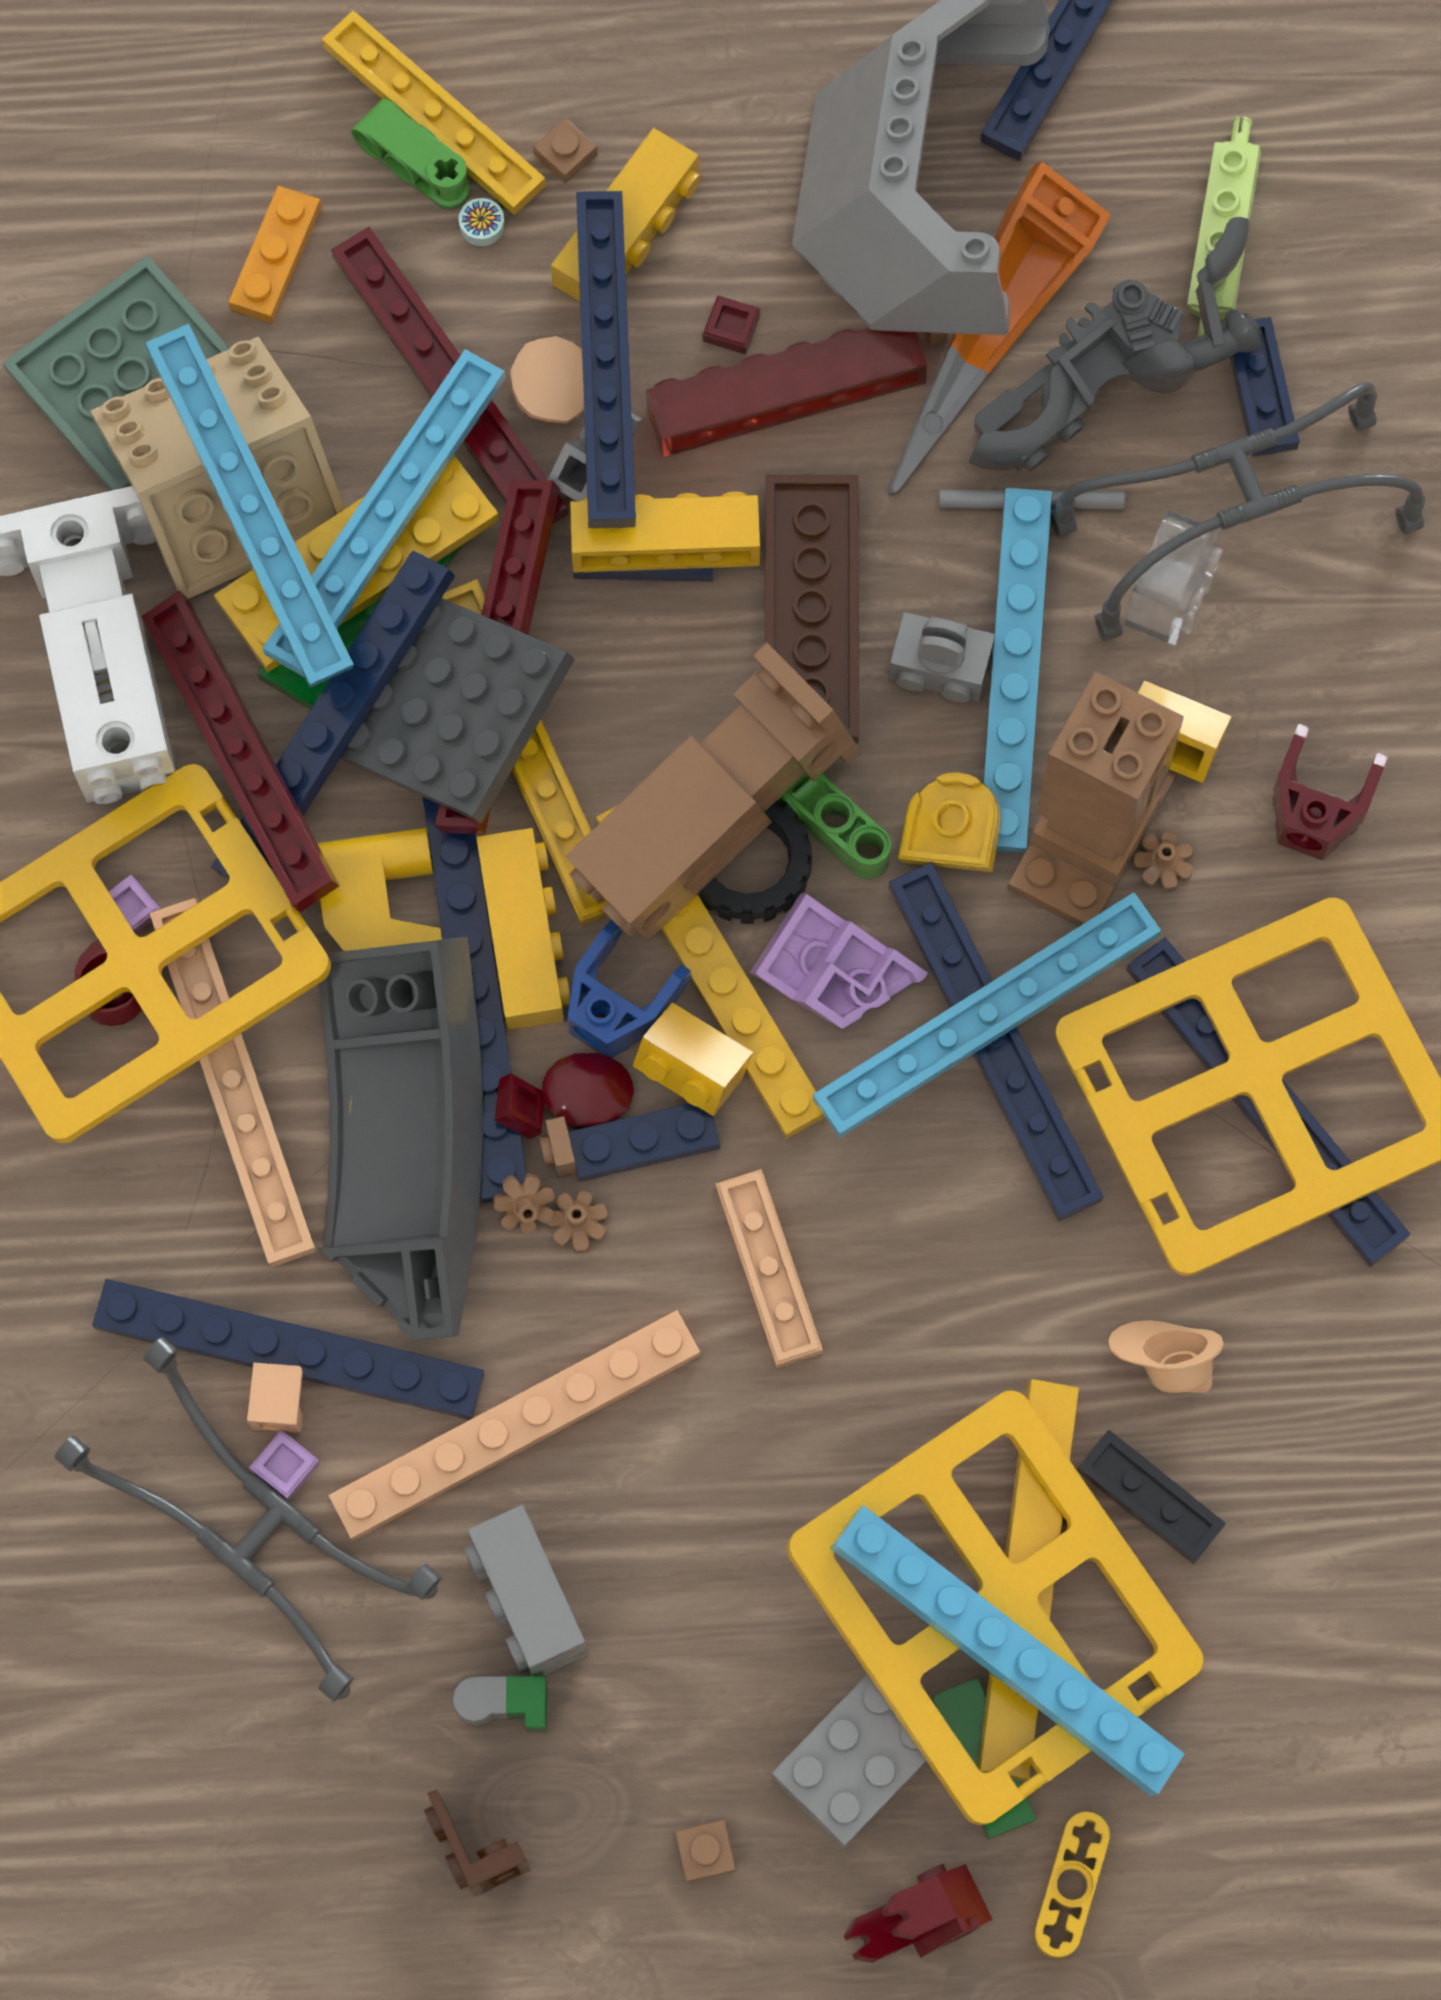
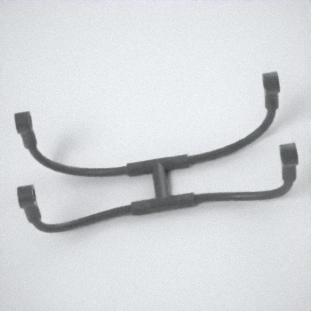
[1050,382,1425,641]
[55,1337,442,1702]

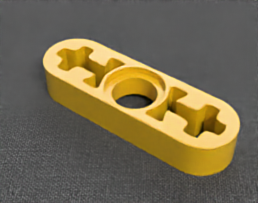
[1034,1812,1110,1959]

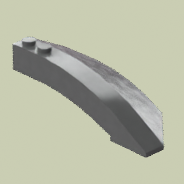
[318,937,483,1340]

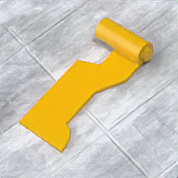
[317,827,442,1110]

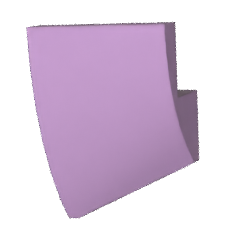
[749,893,928,1029]

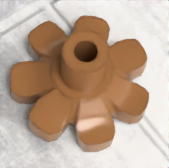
[1133,831,1193,891]
[493,1173,555,1234]
[546,1191,608,1253]

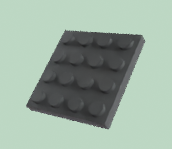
[340,598,575,823]

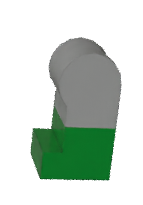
[453,1676,547,1732]

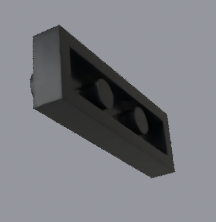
[1077,1430,1226,1565]

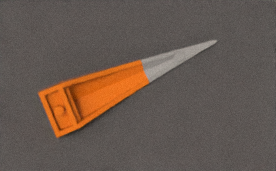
[888,161,1112,495]

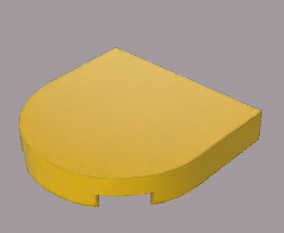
[898,772,1001,872]

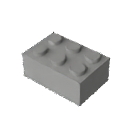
[464,1504,589,1676]
[771,1674,928,1851]

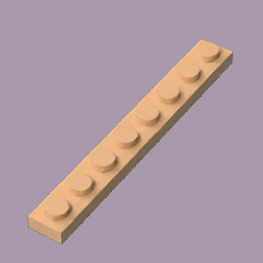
[150,898,316,1268]
[328,1310,701,1542]

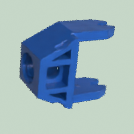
[567,919,691,1058]

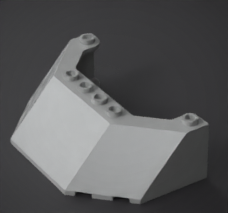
[792,0,1050,335]

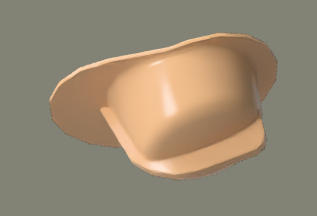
[1108,1320,1224,1393]

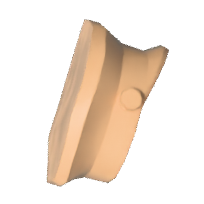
[509,336,584,424]

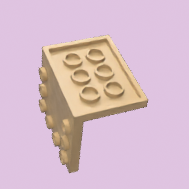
[90,336,345,599]

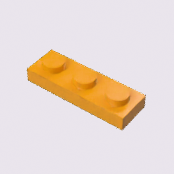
[228,185,322,324]

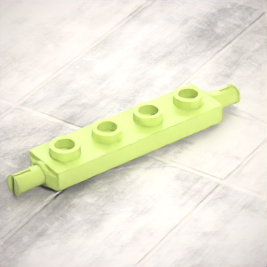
[1187,116,1261,339]

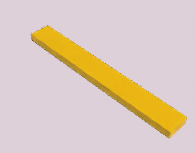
[442,579,608,927]
[977,1379,1079,1781]

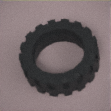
[698,800,812,924]

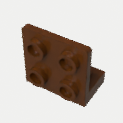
[424,1789,531,1897]

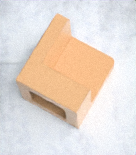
[247,1362,303,1434]

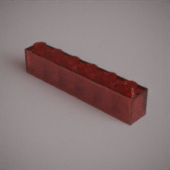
[646,328,928,457]

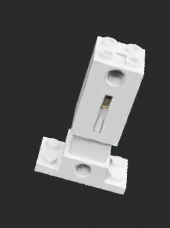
[0,486,177,804]

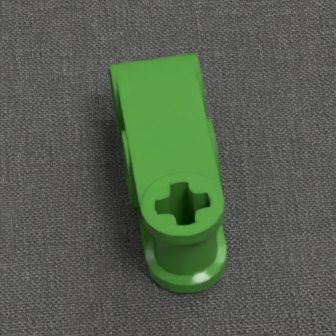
[351,98,470,209]
[778,773,891,879]

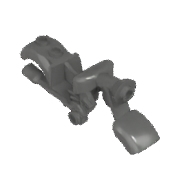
[969,217,1262,472]

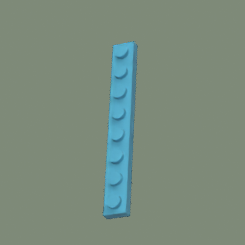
[145,323,354,688]
[263,349,505,677]
[983,488,1052,854]
[813,892,1161,1139]
[830,1505,1185,1797]

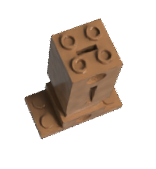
[565,642,862,941]
[1007,671,1184,926]

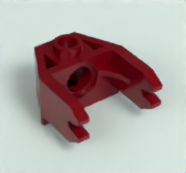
[1272,723,1388,860]
[844,1864,993,1963]

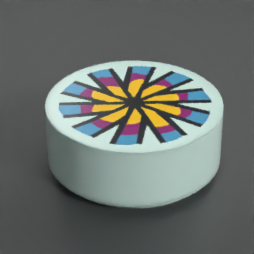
[459,198,505,246]

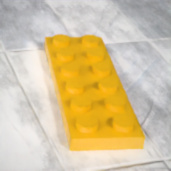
[214,455,499,673]

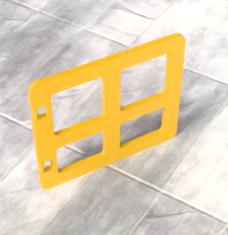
[0,764,331,1144]
[1055,898,1441,1276]
[787,1390,1203,1825]

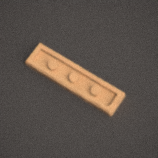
[715,1169,823,1368]

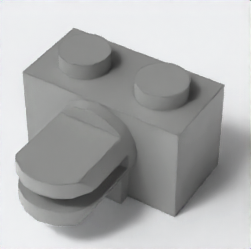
[888,612,995,703]

